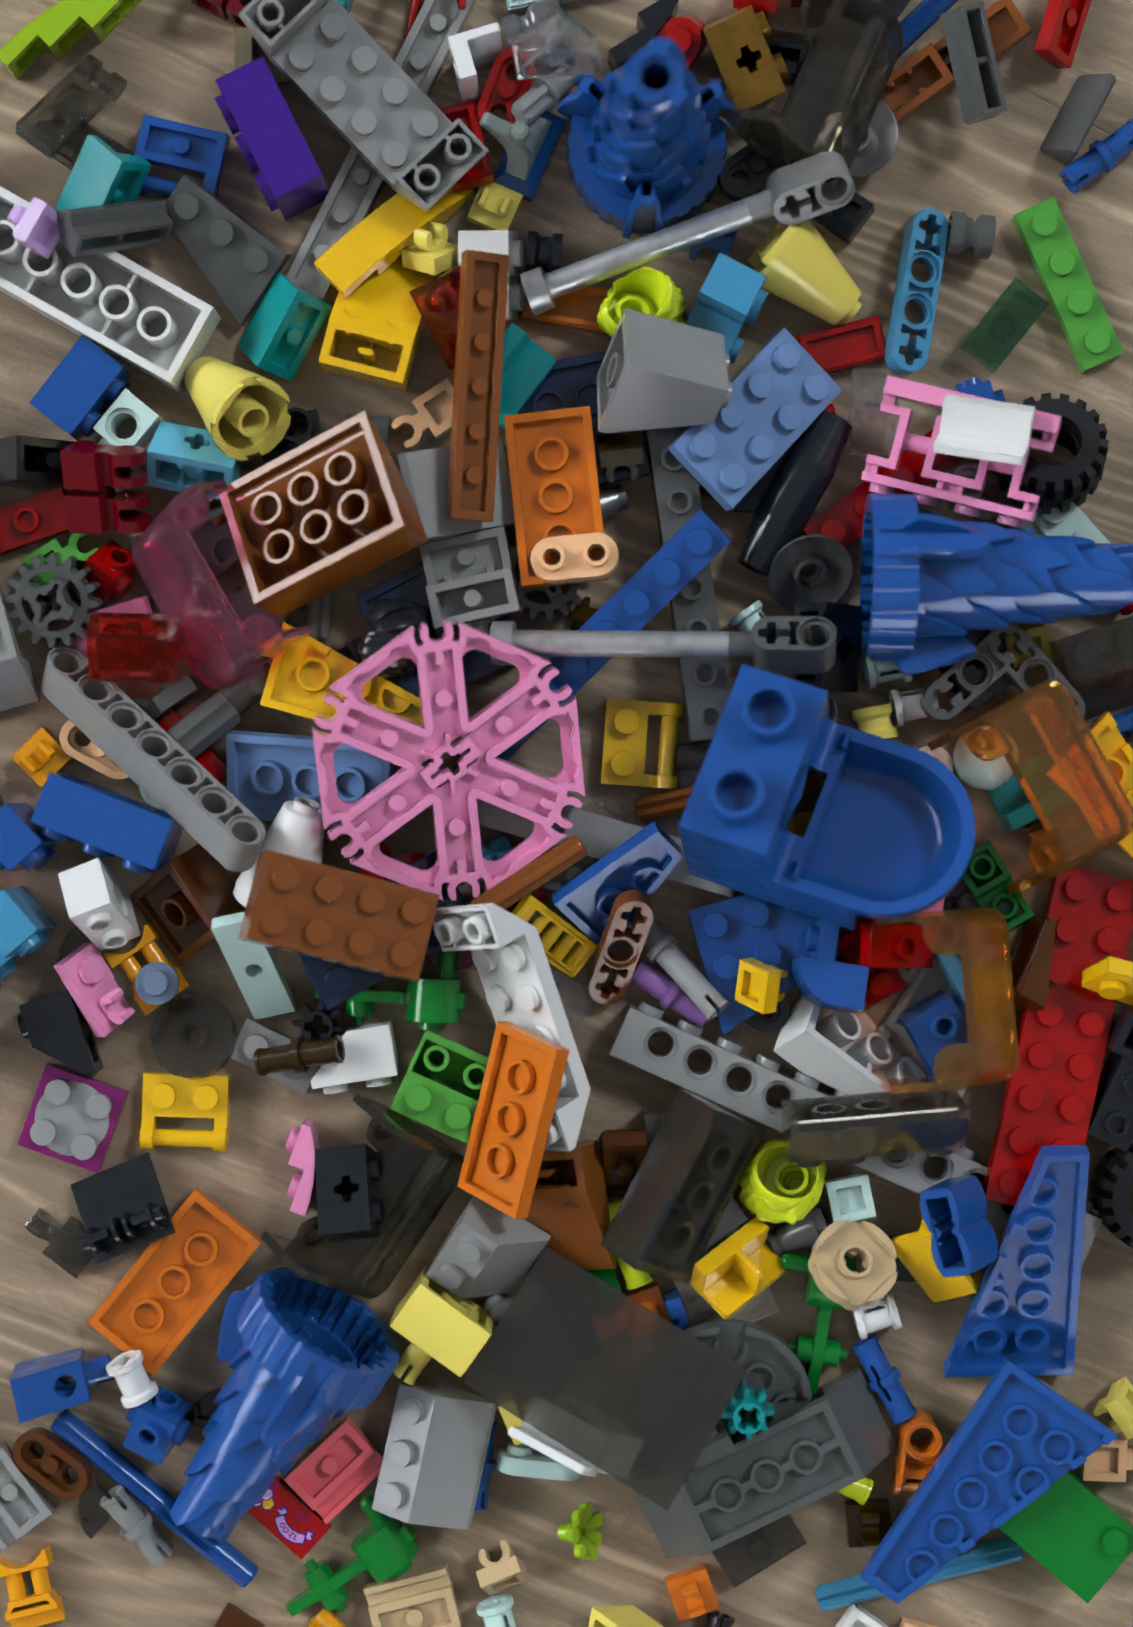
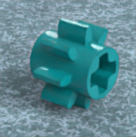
[719,1380,775,1440]

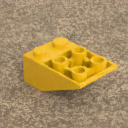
[318,257,436,393]

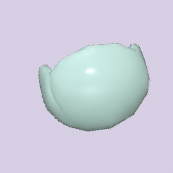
[953,722,1019,790]

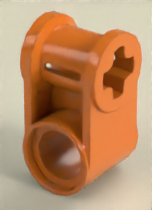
[890,1409,943,1495]

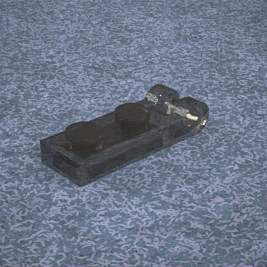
[16,54,127,159]

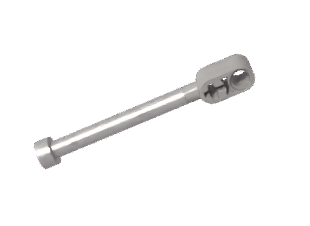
[520,151,855,315]

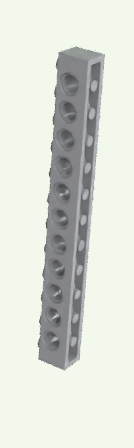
[608,1001,1103,1265]

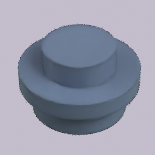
[135,962,180,1005]

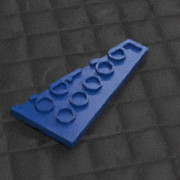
[687,894,892,1035]
[943,1145,1090,1377]
[860,1358,1119,1604]

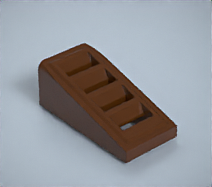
[997,918,1057,1012]

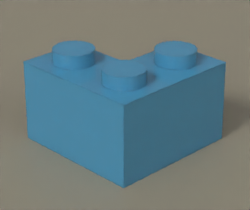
[685,252,768,364]
[0,886,57,982]

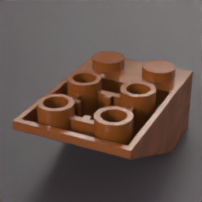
[524,1139,617,1273]

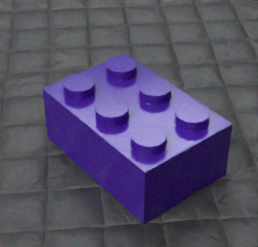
[215,56,329,221]

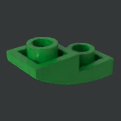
[961,840,1035,940]

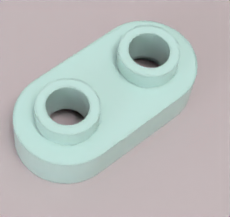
[496,1441,581,1481]

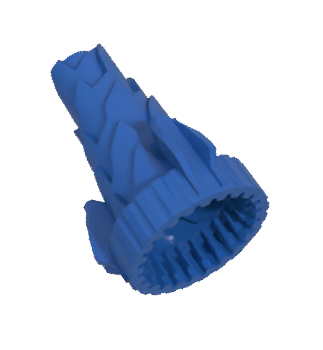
[557,37,740,240]
[860,494,1133,675]
[170,1267,400,1543]

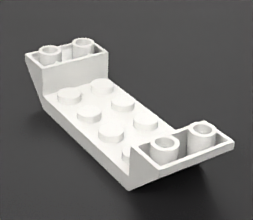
[433,903,591,1152]

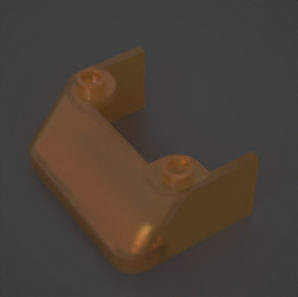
[927,680,1133,895]
[874,907,1019,1094]

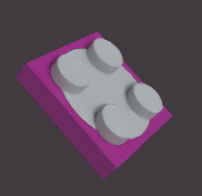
[17,1062,129,1173]

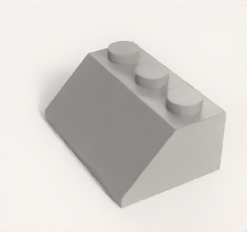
[372,1376,498,1530]

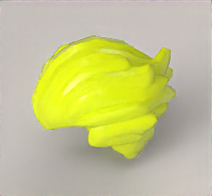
[596,266,687,337]
[739,1139,827,1225]

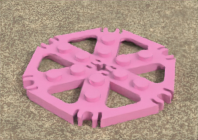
[311,620,585,901]

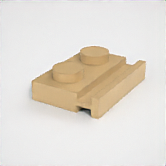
[363,1563,462,1627]

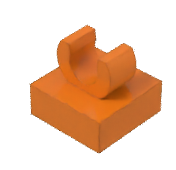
[665,1563,720,1622]

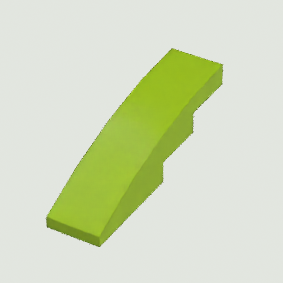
[0,0,142,80]

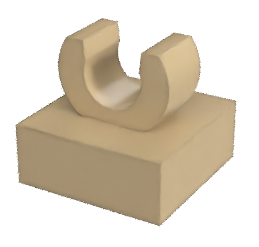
[475,1540,530,1596]

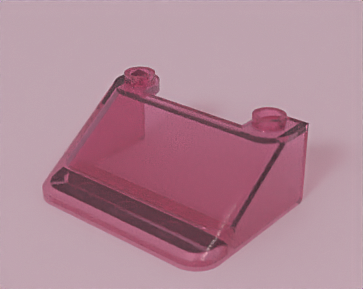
[131,480,312,689]

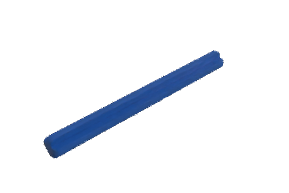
[50,1409,258,1587]

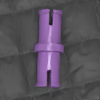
[630,959,714,1027]

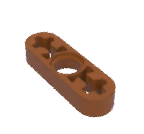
[587,890,654,1004]

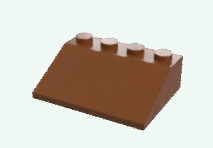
[218,410,428,617]

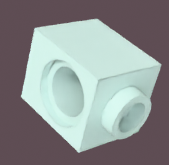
[93,388,164,448]

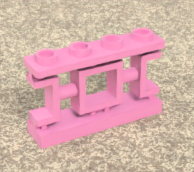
[861,375,1062,529]

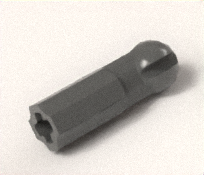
[166,660,271,758]

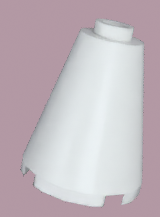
[233,797,325,908]

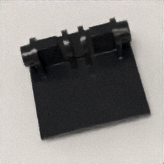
[70,1152,176,1265]

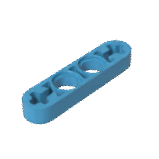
[885,208,949,376]

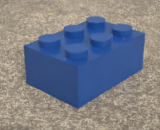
[30,773,184,875]

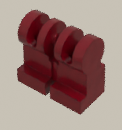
[60,440,153,534]

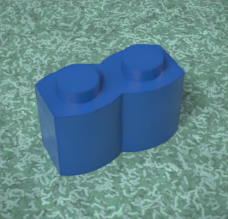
[920,1175,998,1277]

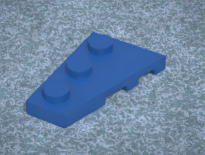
[552,821,683,950]

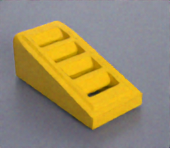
[512,894,597,978]

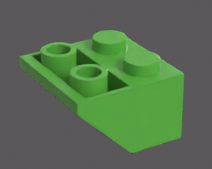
[390,1029,489,1144]

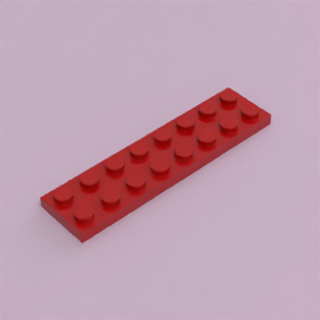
[983,863,1133,1207]

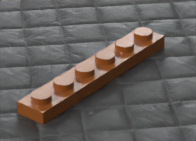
[446,250,509,523]

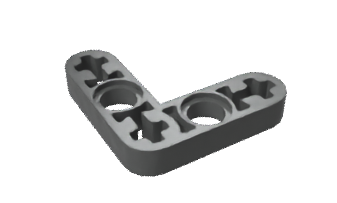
[920,624,1086,729]

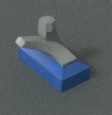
[479,111,566,202]

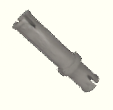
[627,909,729,1021]

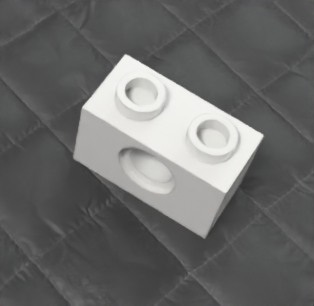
[58,858,141,951]

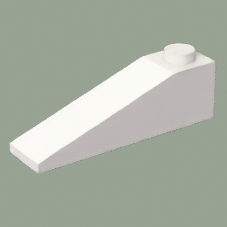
[773,995,943,1131]

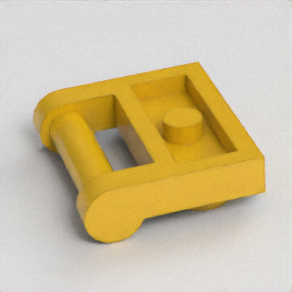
[600,698,683,789]
[139,1071,231,1152]

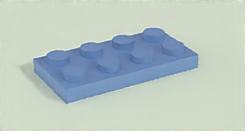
[667,327,842,511]
[226,730,396,826]

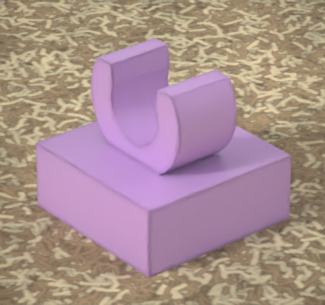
[7,197,60,260]

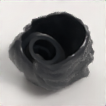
[357,597,435,679]

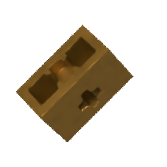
[703,4,790,113]

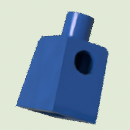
[9,1348,115,1423]

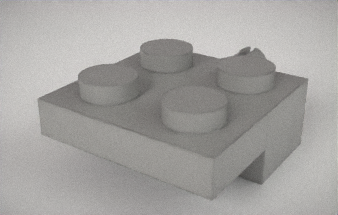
[419,526,523,653]

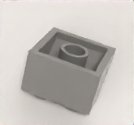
[425,1196,551,1298]

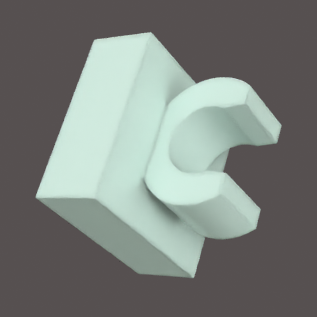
[825,1172,877,1223]

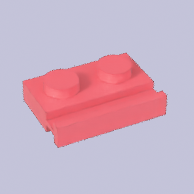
[284,1416,383,1525]

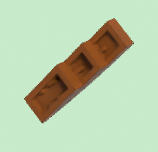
[863,0,1032,124]

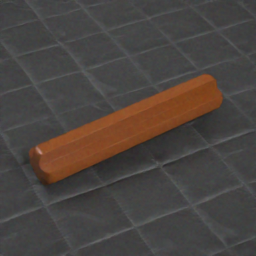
[470,835,588,910]

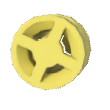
[850,703,899,739]

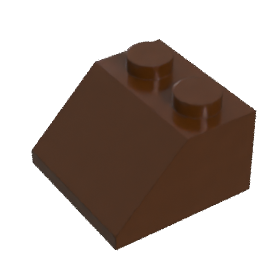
[130,844,246,965]

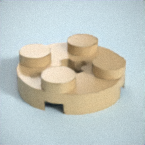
[808,1219,898,1311]

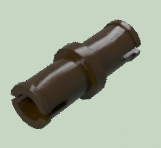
[254,1035,345,1076]

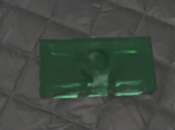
[960,277,1049,373]

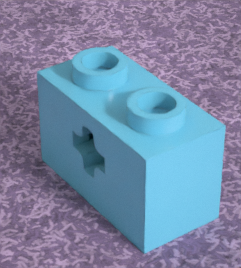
[147,421,244,500]

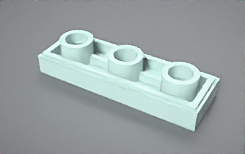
[211,911,296,1020]

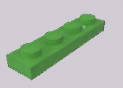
[1012,197,1124,373]

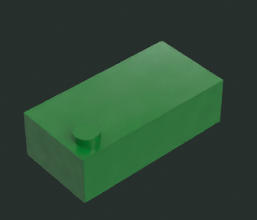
[998,1470,1133,1604]

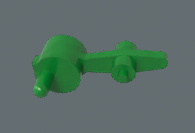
[314,949,467,1030]
[779,1251,861,1397]
[285,1495,419,1616]

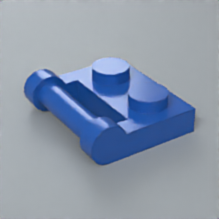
[135,115,230,198]

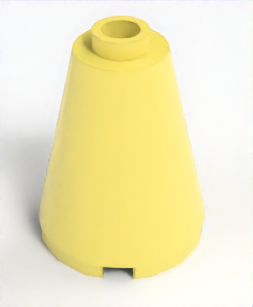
[748,219,862,325]
[185,356,291,461]

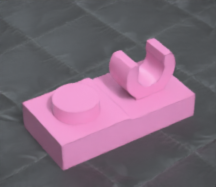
[54,941,135,1038]

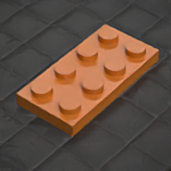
[504,406,609,589]
[457,1021,569,1219]
[87,1187,263,1376]

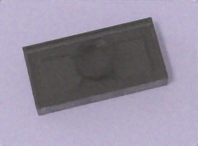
[712,1514,807,1588]

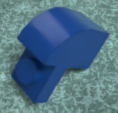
[792,919,869,1013]

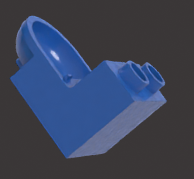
[678,664,975,931]

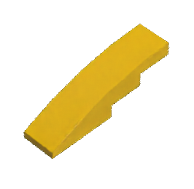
[314,188,475,298]

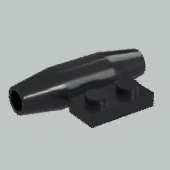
[699,410,852,577]

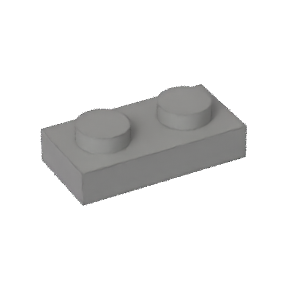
[228,1017,319,1094]

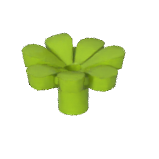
[557,1502,604,1561]

